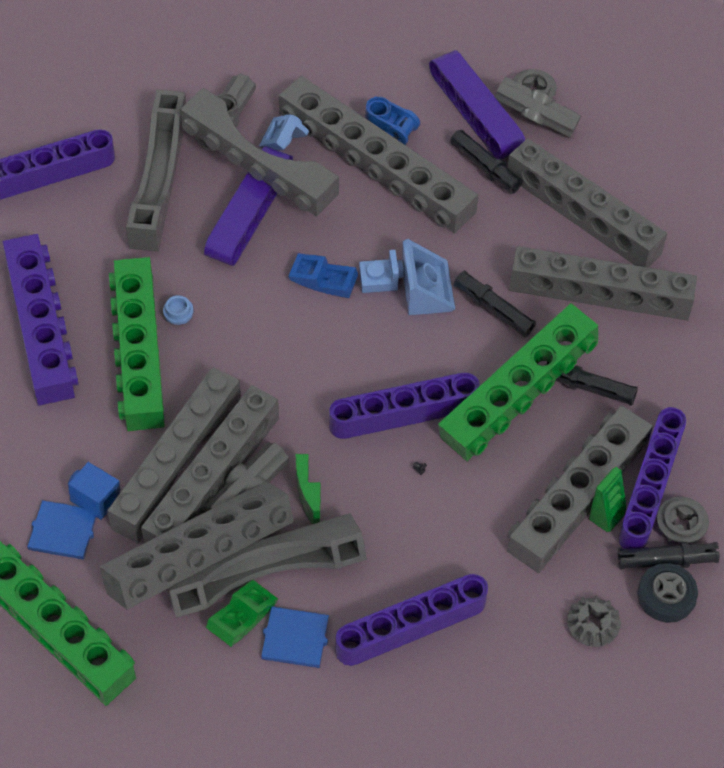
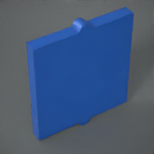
[28,500,96,560]
[261,606,329,668]

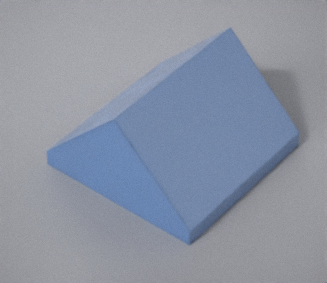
[402,239,455,315]

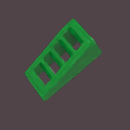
[589,467,626,532]

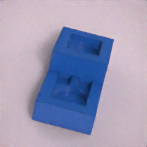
[288,253,358,298]

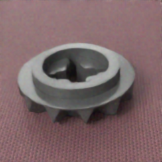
[513,69,557,98]
[656,497,709,544]
[567,595,621,647]

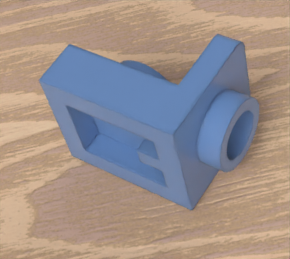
[259,114,309,151]
[359,250,404,293]

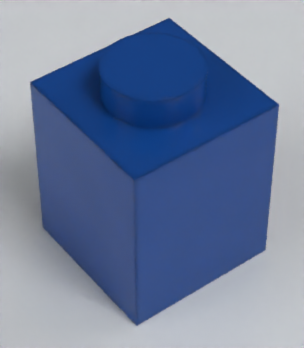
[68,462,120,520]

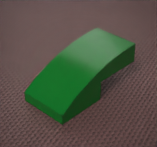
[296,454,321,524]
[206,580,278,647]

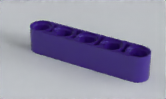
[429,50,525,159]
[0,129,115,200]
[204,146,293,266]
[329,373,480,439]
[619,407,686,549]
[335,574,488,666]

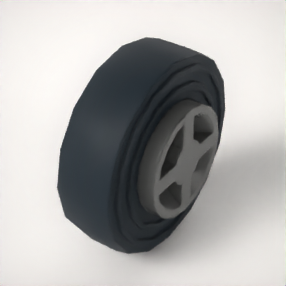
[637,563,698,623]

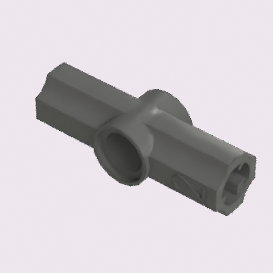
[195,73,256,152]
[495,77,581,138]
[204,442,289,512]

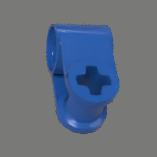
[365,96,420,145]

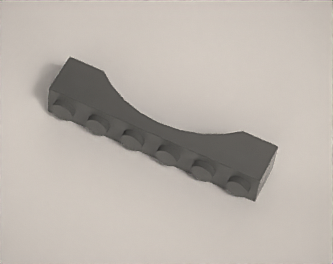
[180,88,339,217]
[126,89,186,252]
[107,367,241,543]
[166,513,367,618]

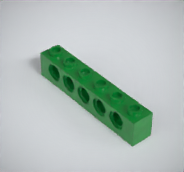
[109,257,165,431]
[438,303,599,461]
[0,541,136,706]

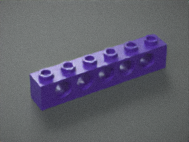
[2,234,79,406]

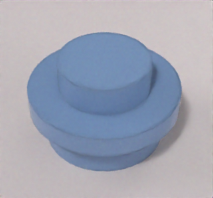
[163,295,194,325]

